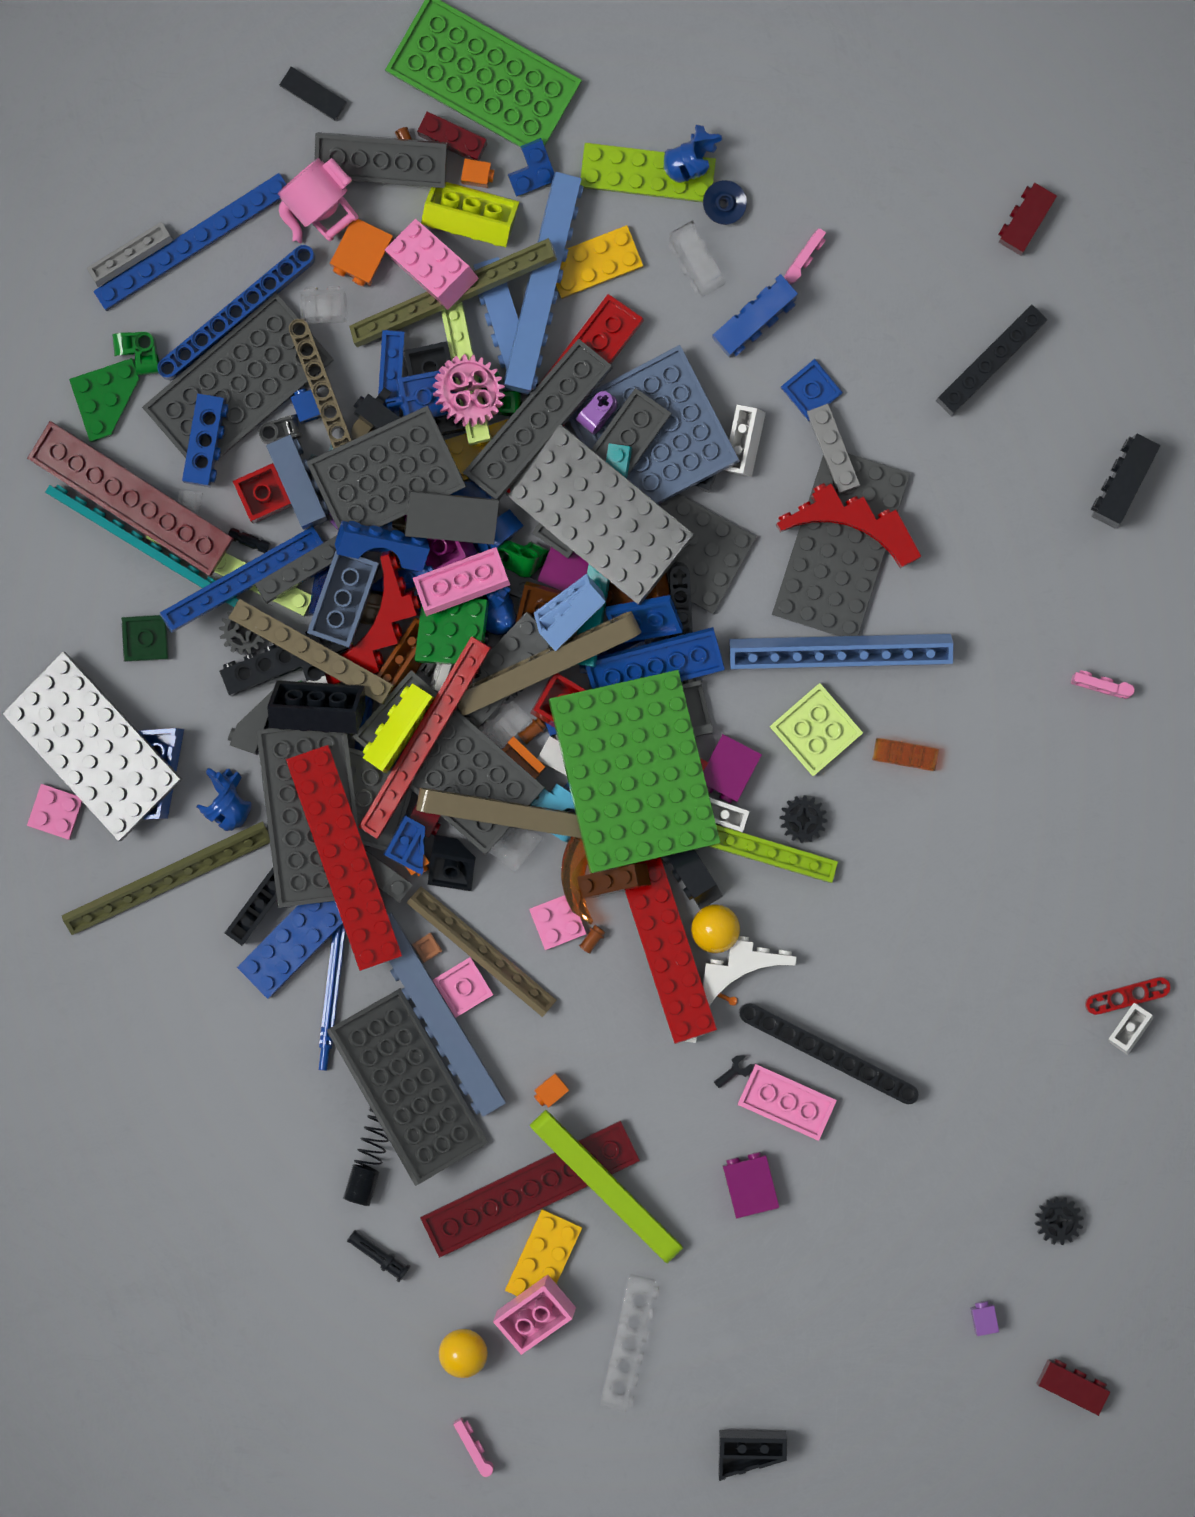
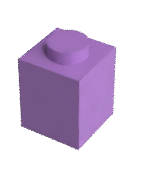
[970,1301,999,1336]

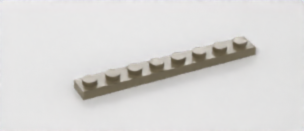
[229,599,394,705]
[407,886,557,1017]

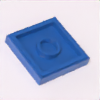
[780,359,843,421]

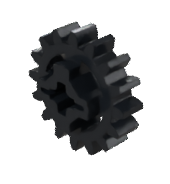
[779,795,828,843]
[1034,1196,1084,1245]

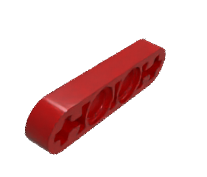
[1085,977,1170,1015]

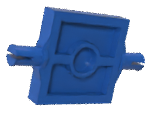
[385,371,457,418]

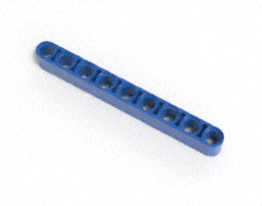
[157,245,315,380]

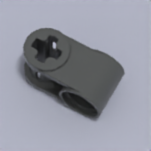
[259,414,303,445]

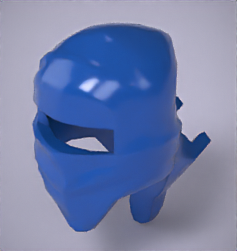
[664,125,722,183]
[482,587,517,635]
[196,768,252,831]

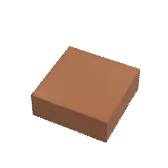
[412,932,442,963]

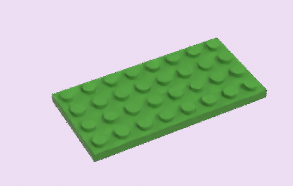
[385,0,582,148]

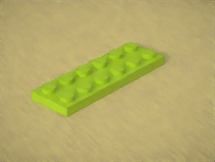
[580,143,716,203]

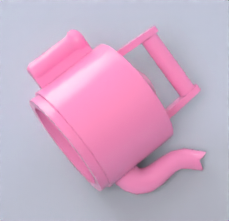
[277,158,359,244]

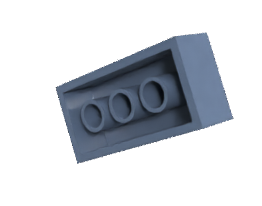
[266,435,330,531]
[307,551,380,649]

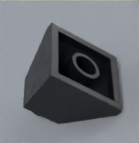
[427,835,476,891]

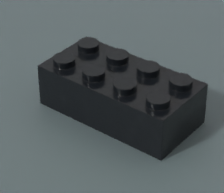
[404,341,466,436]
[1091,433,1161,529]
[267,680,366,734]

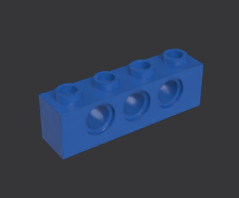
[182,393,229,488]

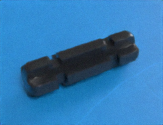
[228,528,270,553]

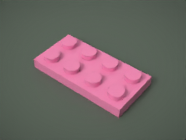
[413,547,510,616]
[737,1064,837,1141]

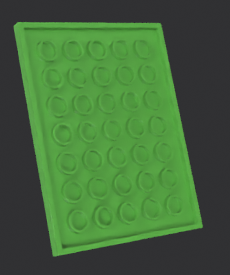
[549,670,720,874]

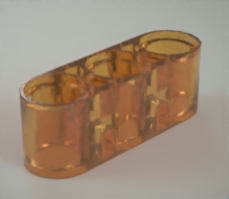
[872,738,939,771]

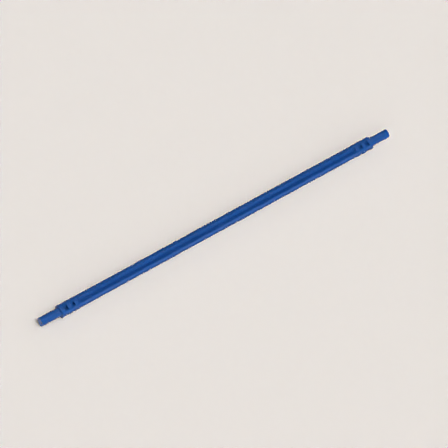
[318,673,377,1071]

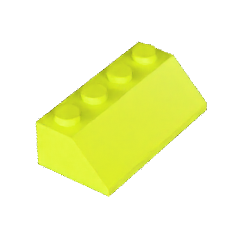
[421,182,519,247]
[362,683,435,774]

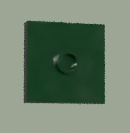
[121,615,169,662]

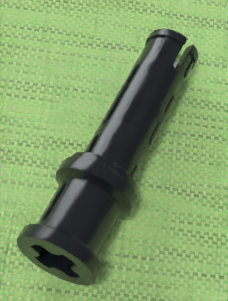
[347,1230,411,1282]

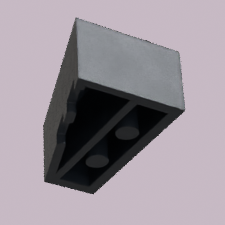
[662,850,723,910]
[718,1430,787,1481]

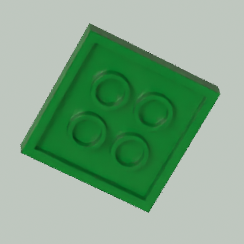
[415,599,489,665]

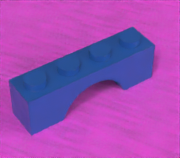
[335,521,430,572]

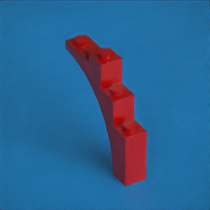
[776,483,921,569]
[324,550,421,684]

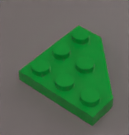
[69,358,140,442]

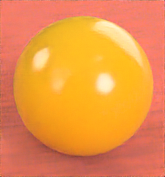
[691,904,740,953]
[438,1329,488,1378]

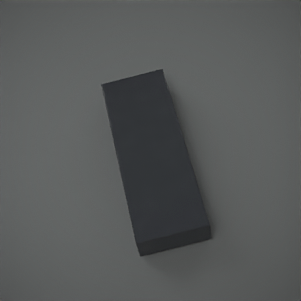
[279,67,347,121]

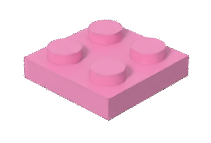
[27,784,83,840]
[529,893,586,950]
[433,957,494,1018]

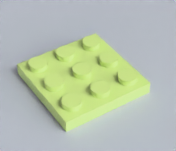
[769,683,863,776]

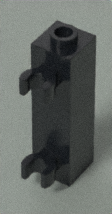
[353,387,400,430]

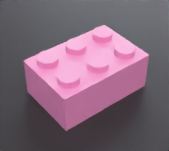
[493,1275,576,1355]

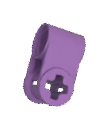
[576,391,617,434]

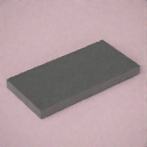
[405,491,499,545]

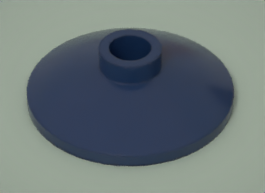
[703,180,747,225]

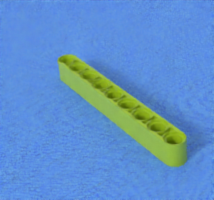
[529,1109,683,1264]

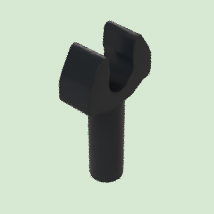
[714,1055,752,1088]

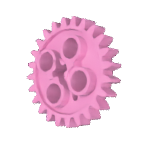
[433,354,505,427]

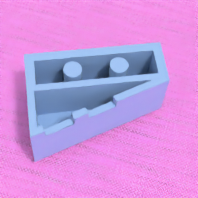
[534,574,606,651]

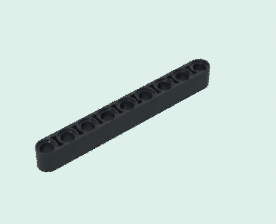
[739,1003,919,1104]

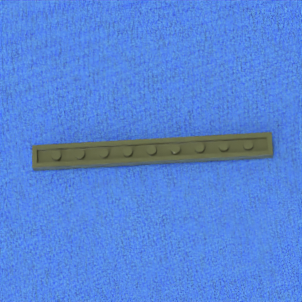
[349,238,557,348]
[61,821,270,935]

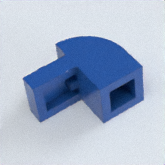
[473,509,524,553]

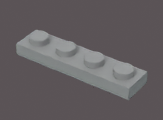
[87,222,173,287]
[807,404,860,494]

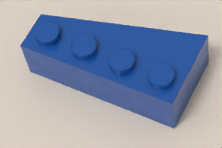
[712,274,798,358]
[139,728,184,820]

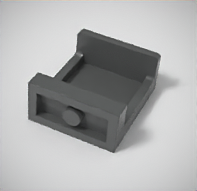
[682,678,713,737]

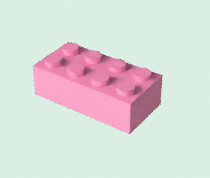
[385,219,479,310]

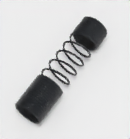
[343,1107,389,1206]

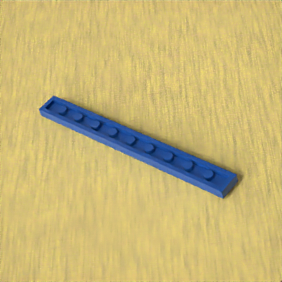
[93,173,286,311]
[368,330,405,552]

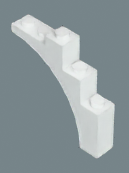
[685,936,796,1043]

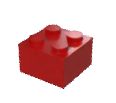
[233,463,292,524]

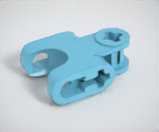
[530,783,575,843]

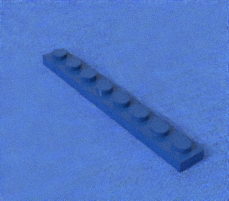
[160,526,323,633]

